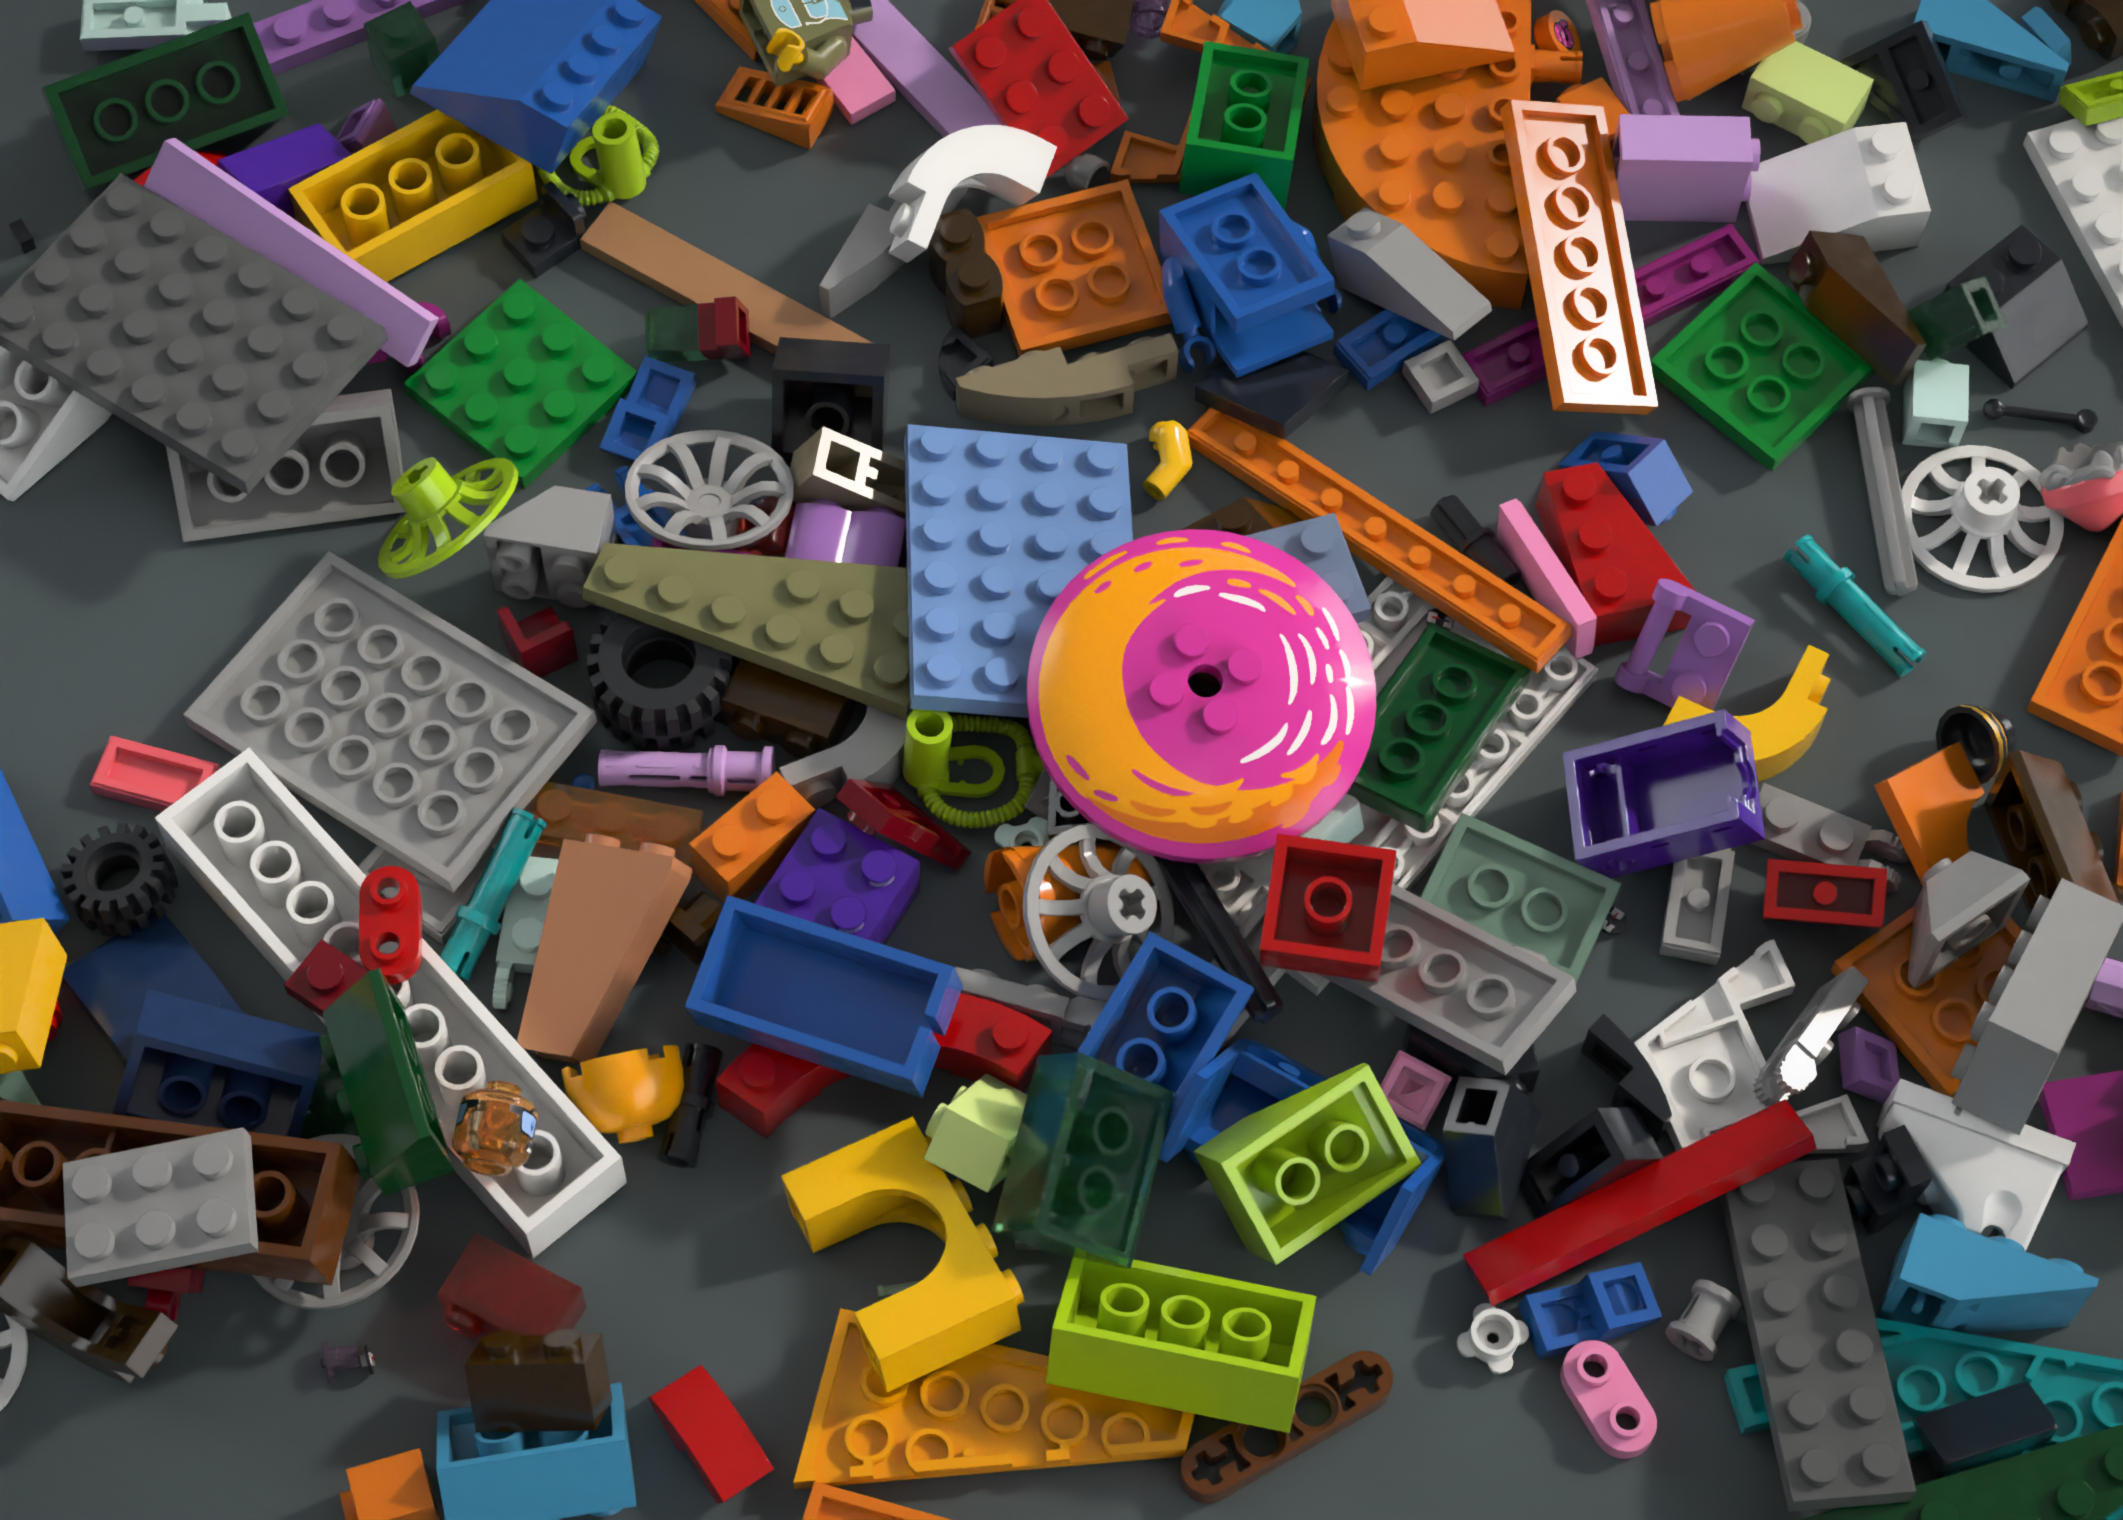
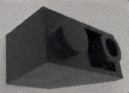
[1442,1076,1542,1221]

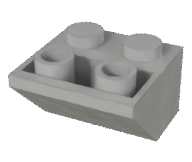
[483,486,619,608]

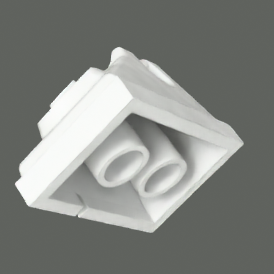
[1876,1078,2076,1251]

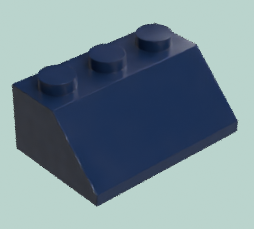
[112,989,324,1138]

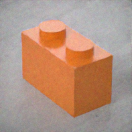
[689,771,816,903]

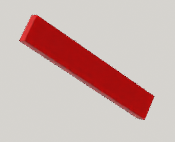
[1463,1099,1817,1306]

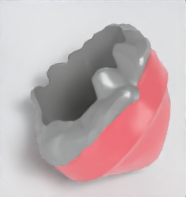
[2039,441,2123,532]

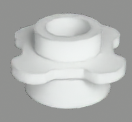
[1457,1303,1529,1374]

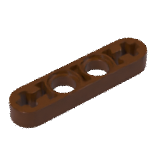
[1180,1351,1393,1504]

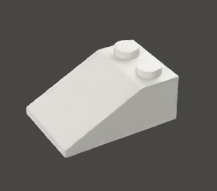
[1745,122,1931,265]
[0,346,112,502]

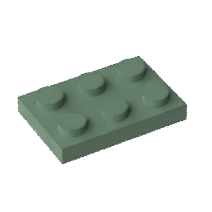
[1420,812,1622,985]

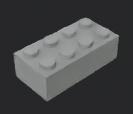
[1951,878,2123,1135]

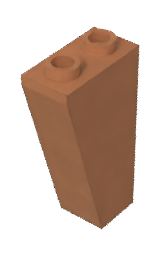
[517,833,692,1065]

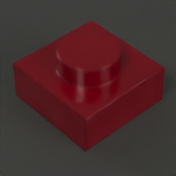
[284,939,369,1018]

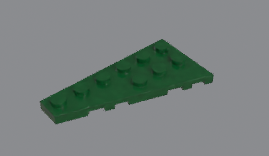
[1800,1424,2123,1520]

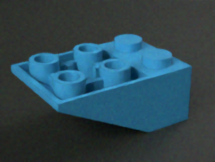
[1876,1213,2099,1335]

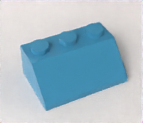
[436,1382,636,1520]

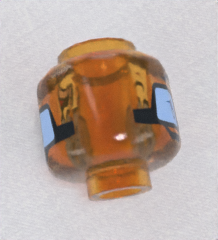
[452,1081,538,1177]

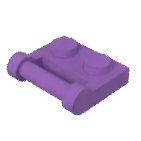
[1614,579,1755,711]

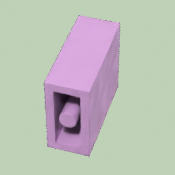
[1611,114,1761,223]

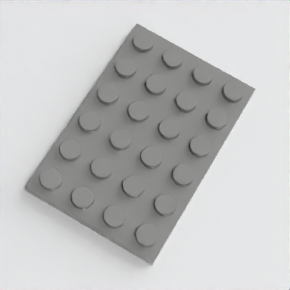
[183,551,597,893]

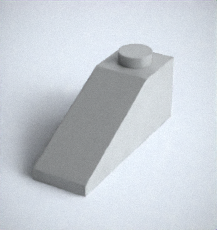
[1327,207,1492,341]

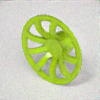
[378,457,519,579]

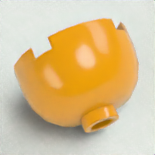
[561,1045,684,1144]

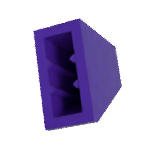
[217,123,352,220]

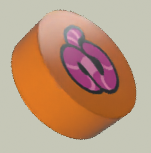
[1533,10,1581,52]

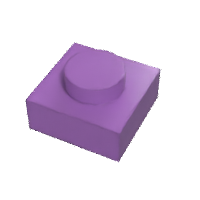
[1838,1026,1900,1104]

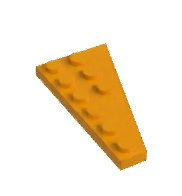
[793,1308,1195,1489]

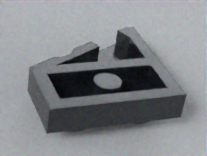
[1838,20,1968,141]

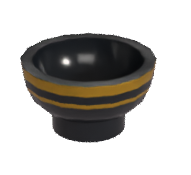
[1936,704,2016,784]

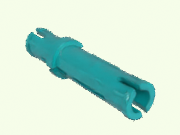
[1783,534,1927,678]
[440,807,547,981]

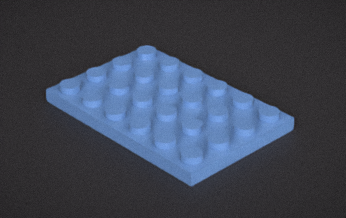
[904,424,1133,718]

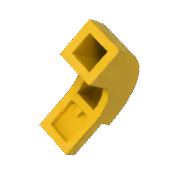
[1663,645,1831,782]

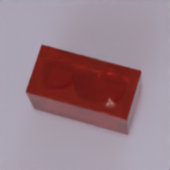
[437,1233,587,1339]

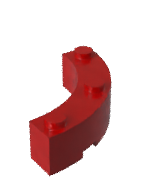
[715,993,1052,1139]

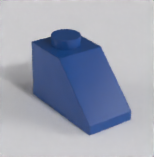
[1558,431,1693,526]

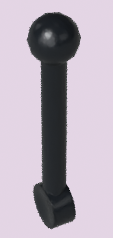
[1983,398,2098,433]

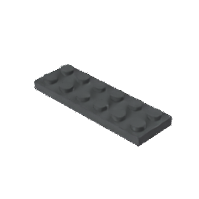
[1720,1158,1916,1512]

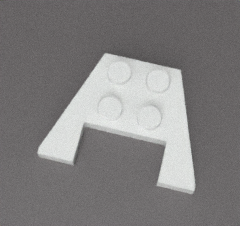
[1634,939,1869,1154]

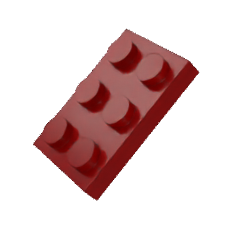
[949,0,1129,179]

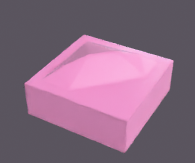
[1380,1050,1453,1131]

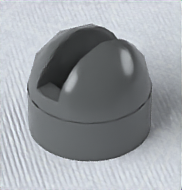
[1065,154,1111,192]

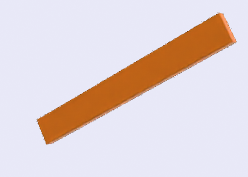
[1187,408,1572,674]

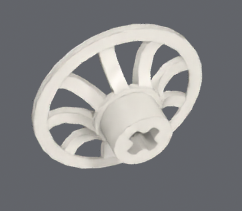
[1901,445,2064,593]

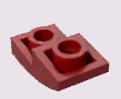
[647,1365,774,1504]

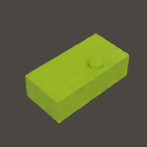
[1045,1248,1317,1433]

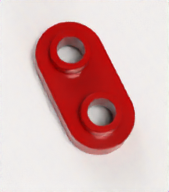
[359,866,422,985]

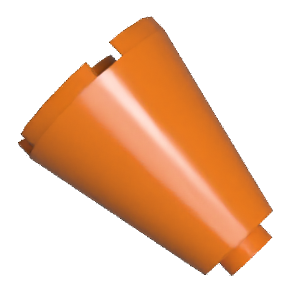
[1650,0,1803,103]
[984,843,1153,962]

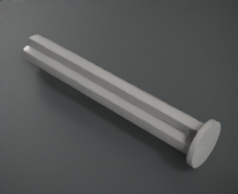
[1846,387,1918,597]

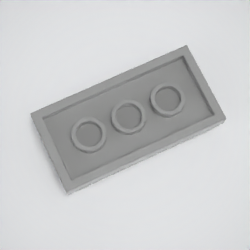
[1318,884,1577,1075]

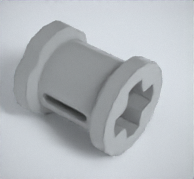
[1665,1279,1742,1361]

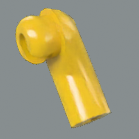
[1143,420,1193,501]

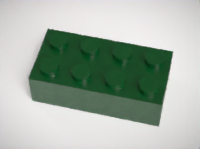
[41,12,290,192]

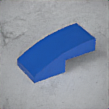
[599,356,698,465]
[1517,1262,1662,1360]

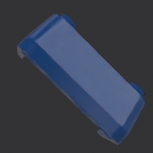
[1156,1039,1445,1276]

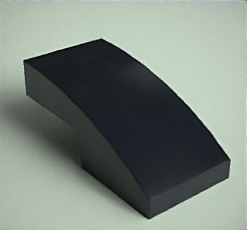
[1581,1014,1672,1144]

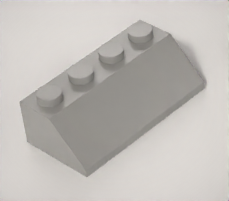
[166,389,406,542]

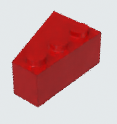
[1536,462,1696,647]

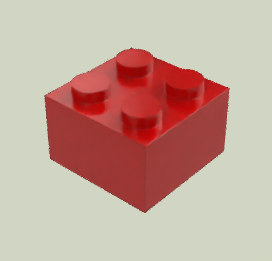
[1260,833,1396,982]

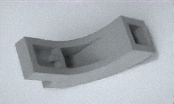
[779,704,914,808]

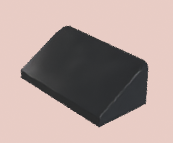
[1912,1381,2059,1477]

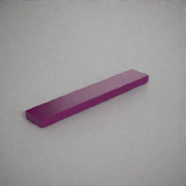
[1461,223,1761,407]

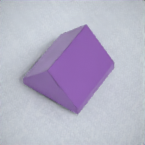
[336,98,397,154]

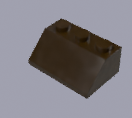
[1984,750,2123,916]

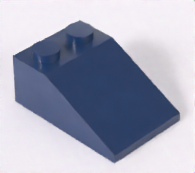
[62,914,244,1066]

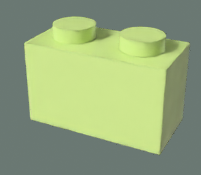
[1742,41,1874,144]
[924,1073,1045,1193]

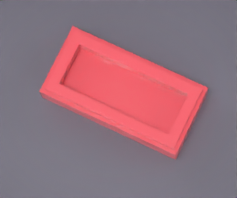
[90,736,220,812]

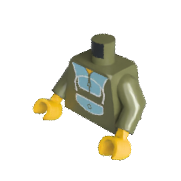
[739,0,873,87]

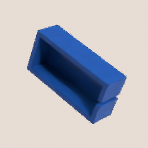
[685,895,963,1098]

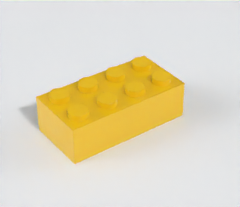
[288,109,538,282]

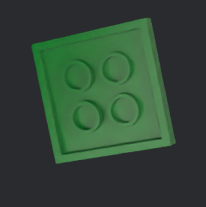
[1650,262,1877,472]
[404,279,638,489]

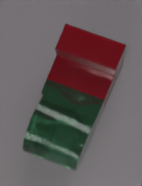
[644,296,750,362]

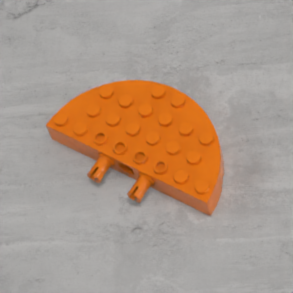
[1312,0,1583,310]

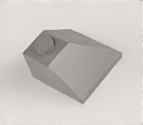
[1907,851,2030,989]

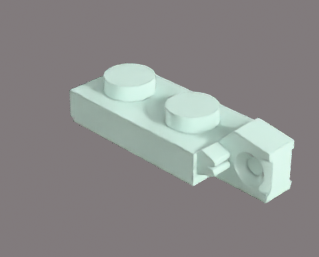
[80,0,232,51]

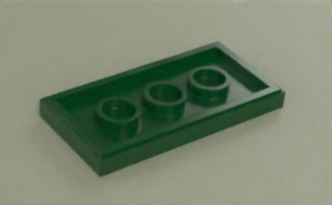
[1346,622,1531,833]

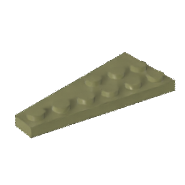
[582,543,910,719]

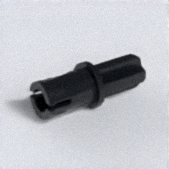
[1430,495,1522,587]

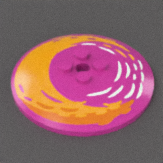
[1026,529,1377,863]

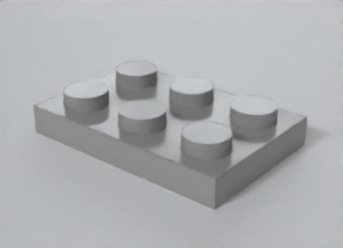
[63,1127,259,1287]

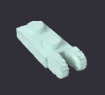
[492,856,559,1010]

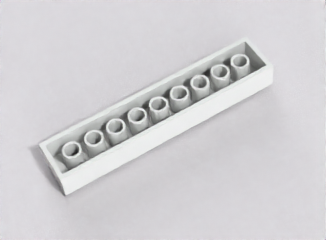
[155,748,627,1259]

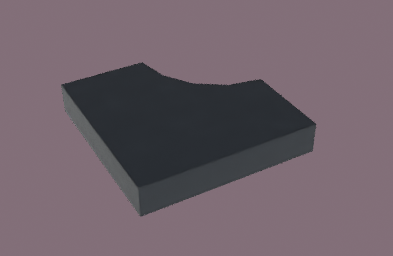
[1195,351,1348,440]

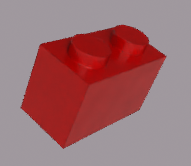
[1762,859,1887,929]

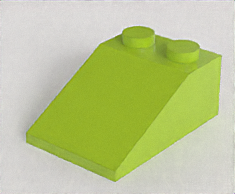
[1193,1063,1422,1265]

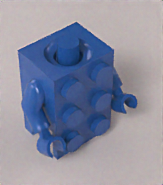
[1159,172,1342,378]

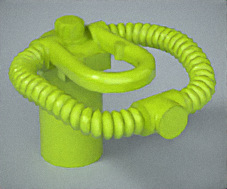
[535,105,660,206]
[902,709,1044,829]

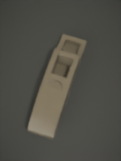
[956,333,1179,427]

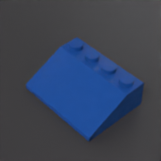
[410,0,662,174]

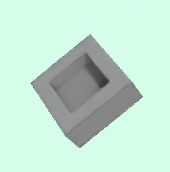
[1402,339,1479,414]

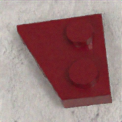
[836,778,972,870]

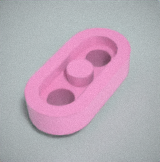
[1560,1340,1657,1459]

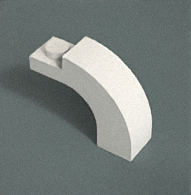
[888,125,1057,263]

